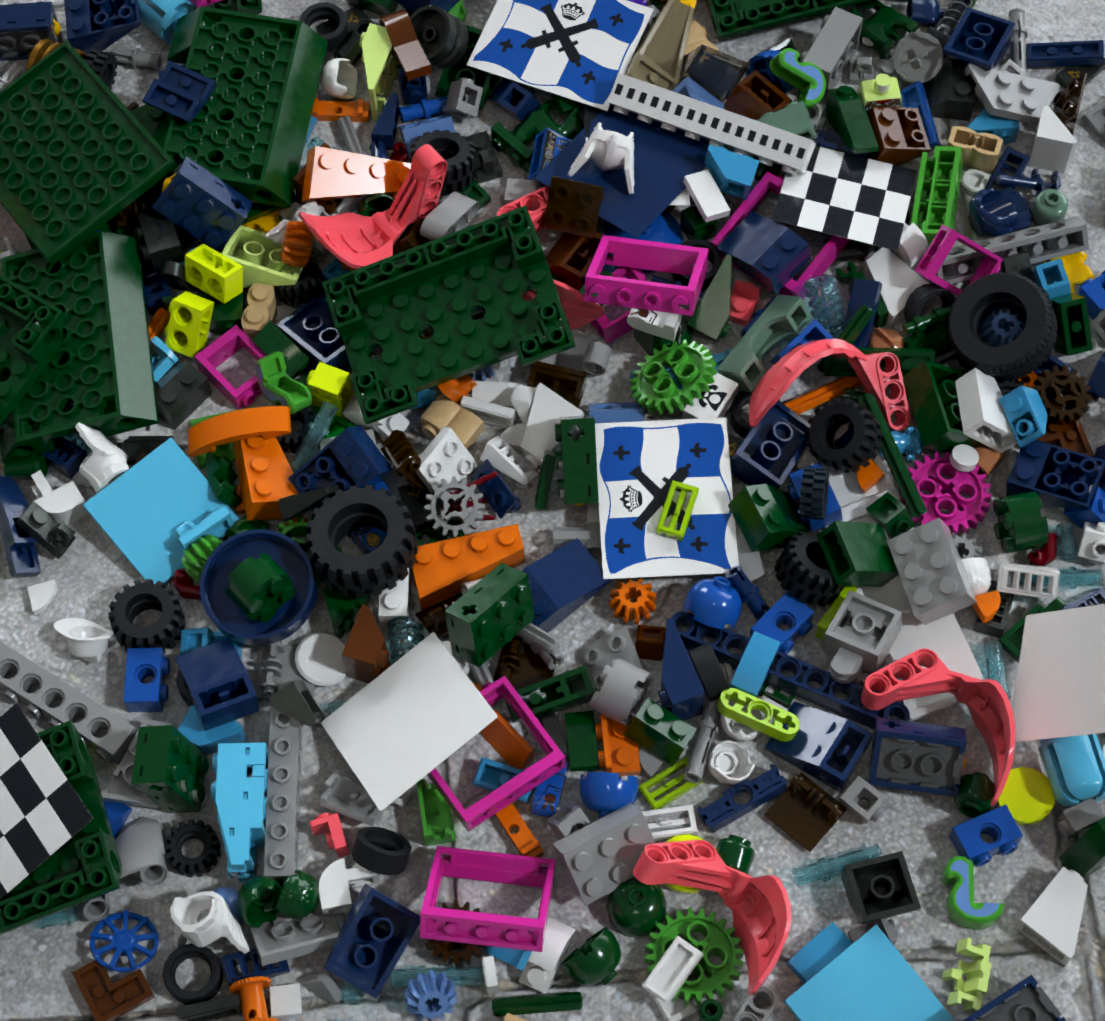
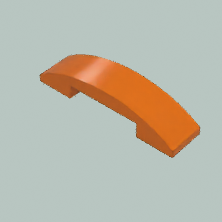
[187,406,291,457]

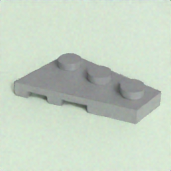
[102,719,173,809]
[247,915,344,966]

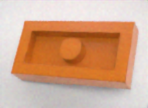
[437,374,477,406]

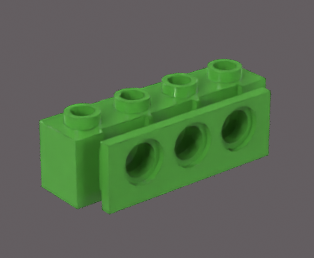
[911,146,963,245]

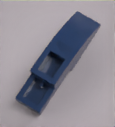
[0,476,41,578]

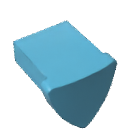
[150,336,179,383]

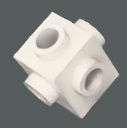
[1077,522,1105,565]

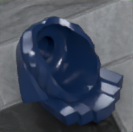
[968,186,1031,237]

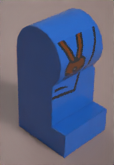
[532,758,568,818]

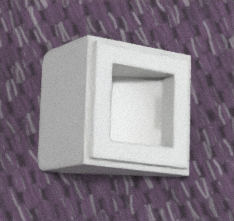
[511,385,536,425]

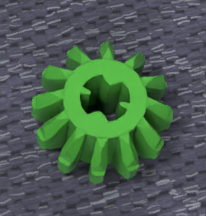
[181,534,223,581]

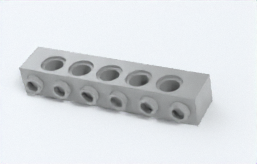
[930,217,1089,285]
[0,641,137,765]
[264,707,303,887]

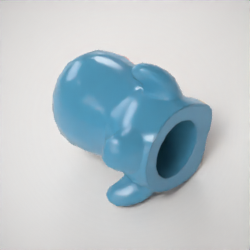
[877,426,923,463]

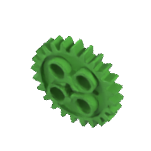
[630,340,717,415]
[645,907,744,1006]

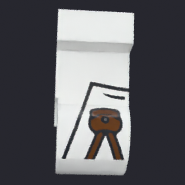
[627,307,682,342]

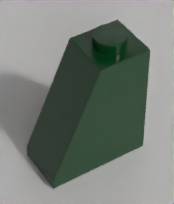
[1059,817,1105,879]

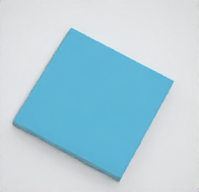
[83,438,240,584]
[783,924,955,1021]

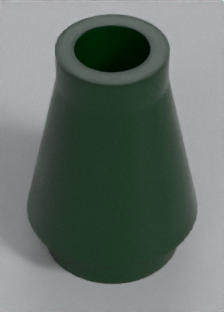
[4,453,48,480]

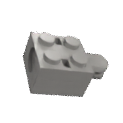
[824,590,902,684]

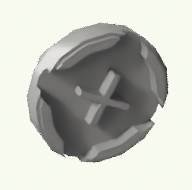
[892,32,944,83]

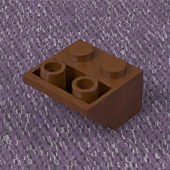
[724,70,792,120]
[867,106,931,166]
[546,232,611,290]

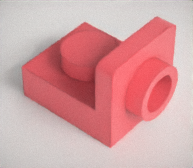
[730,280,761,326]
[309,813,350,858]

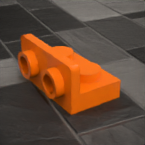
[595,714,641,777]

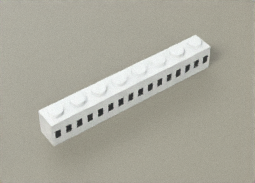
[608,72,816,175]

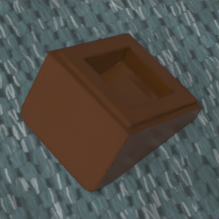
[635,625,666,661]

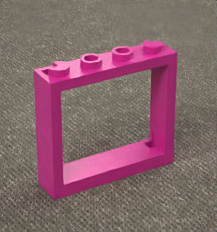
[711,171,851,300]
[584,235,709,316]
[427,675,566,832]
[420,846,556,952]

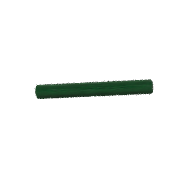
[858,393,927,518]

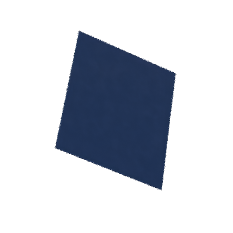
[534,105,725,238]

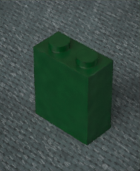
[816,521,899,587]

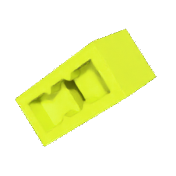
[185,244,243,304]
[164,291,214,358]
[306,362,353,419]

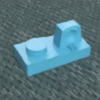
[176,506,234,554]

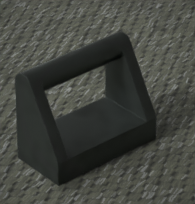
[268,680,324,726]

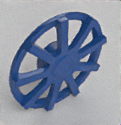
[90,910,159,972]

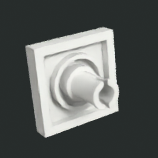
[415,426,478,503]

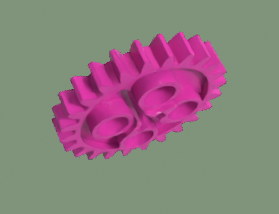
[900,452,992,535]

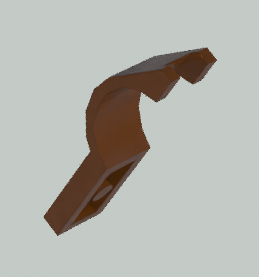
[378,10,432,81]

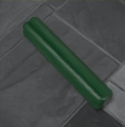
[817,304,874,373]
[492,992,583,1017]

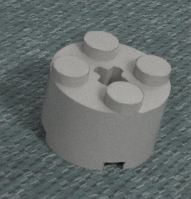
[589,658,651,726]

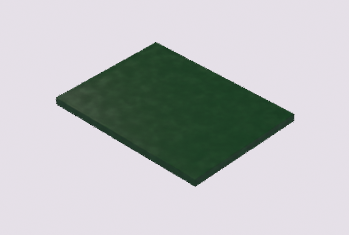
[0,40,178,266]

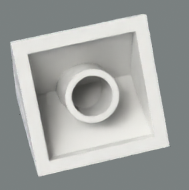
[1028,105,1078,174]

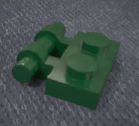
[902,306,954,357]

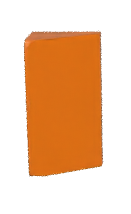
[481,710,534,770]

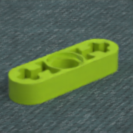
[717,688,800,742]

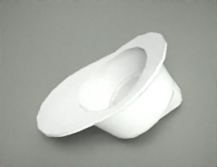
[54,618,114,663]

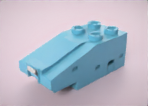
[211,742,269,883]

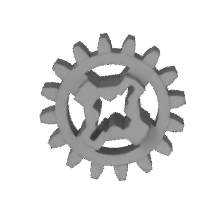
[424,476,485,538]

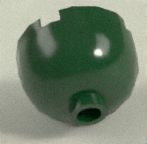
[607,877,667,937]
[561,927,621,986]

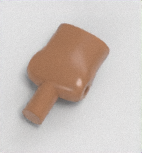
[974,443,1004,479]

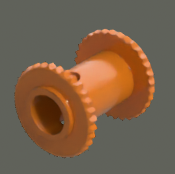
[229,976,279,1021]

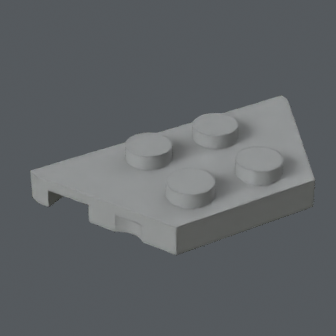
[964,64,1060,125]

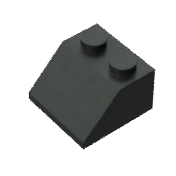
[922,59,976,121]
[154,361,212,430]
[841,851,921,924]

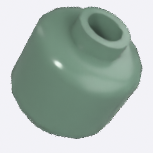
[1031,189,1069,225]

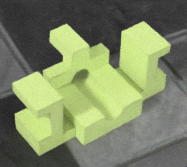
[942,938,991,1013]

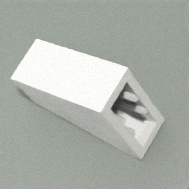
[863,247,929,329]
[955,368,1018,453]
[521,383,584,469]
[1016,866,1088,966]

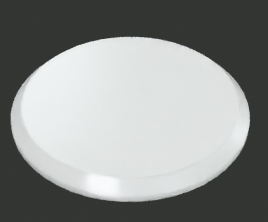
[295,632,347,686]

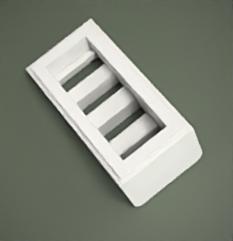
[480,436,540,486]
[996,563,1060,599]

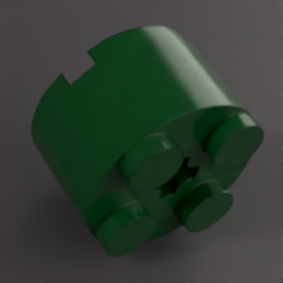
[993,492,1049,553]
[225,553,295,623]

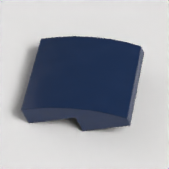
[142,61,217,123]

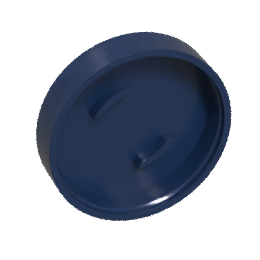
[200,529,317,645]

